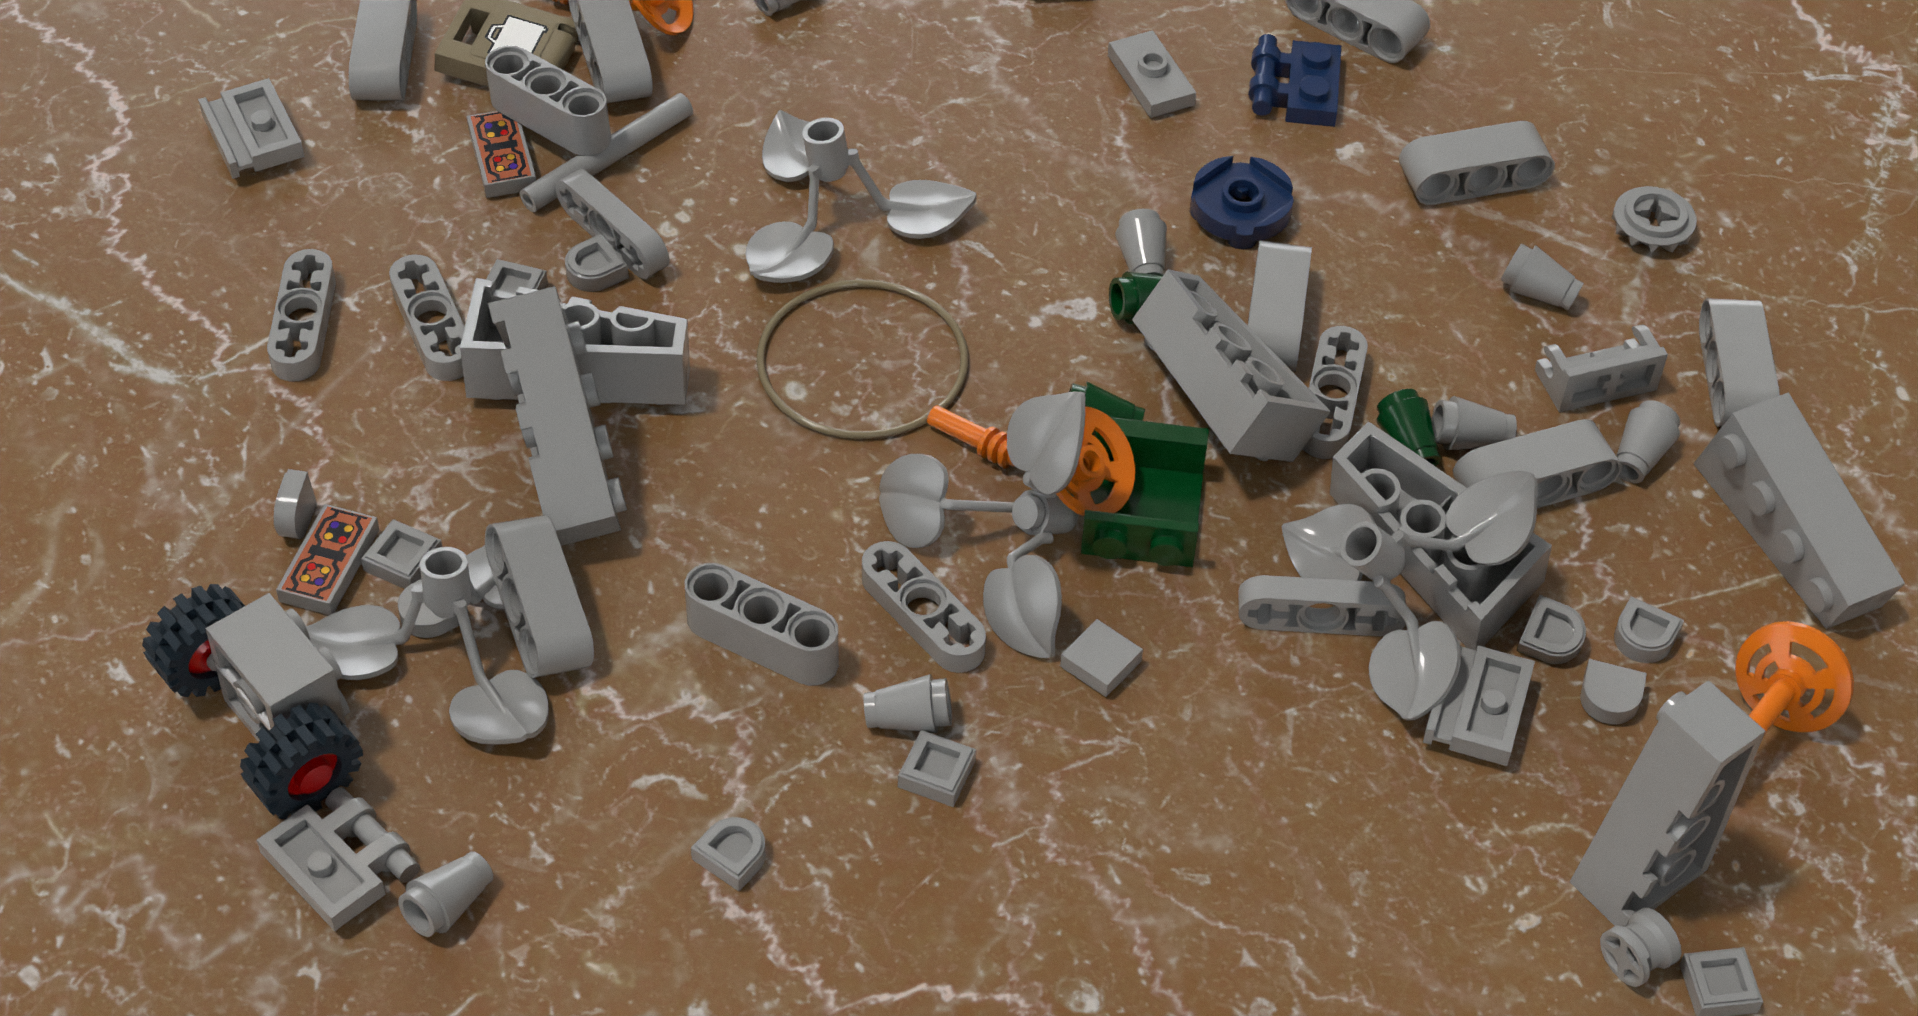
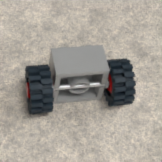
[142,584,363,819]

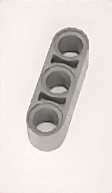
[348,0,417,101]
[568,0,653,103]
[1285,0,1430,63]
[485,46,611,156]
[1399,121,1555,205]
[1248,240,1312,372]
[1699,298,1780,427]
[1453,419,1622,508]
[485,515,594,678]
[684,563,839,686]

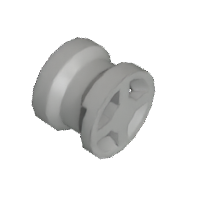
[1600,907,1681,987]

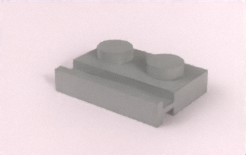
[198,78,304,179]
[1423,640,1535,766]

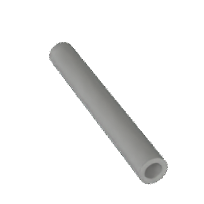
[520,93,693,212]

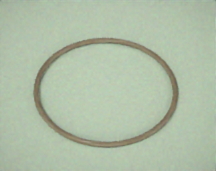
[756,279,968,439]

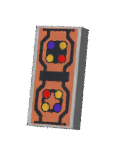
[467,111,536,198]
[276,504,379,615]

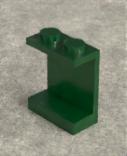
[1081,417,1209,567]

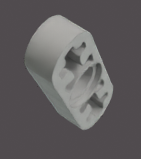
[555,169,670,279]
[267,249,336,382]
[389,254,465,381]
[1303,326,1368,459]
[862,541,986,673]
[1238,575,1406,636]

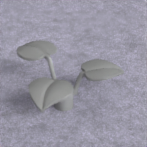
[745,110,977,283]
[879,391,1085,658]
[1282,471,1538,721]
[306,545,549,744]

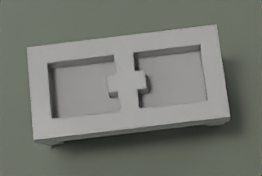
[1535,324,1668,412]

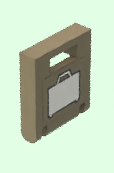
[434,0,579,87]

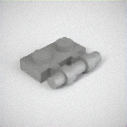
[257,787,420,931]

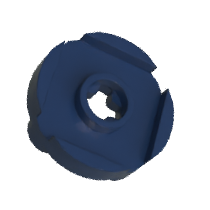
[1189,156,1294,250]

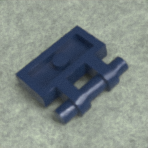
[1248,34,1342,127]

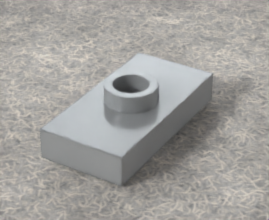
[1108,30,1196,118]

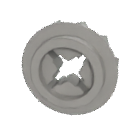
[1612,186,1697,253]

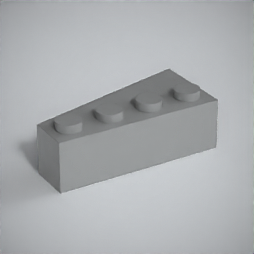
[1132,269,1331,462]
[460,278,690,405]
[488,286,627,546]
[1694,392,1905,629]
[1330,421,1552,650]
[1570,680,1766,927]

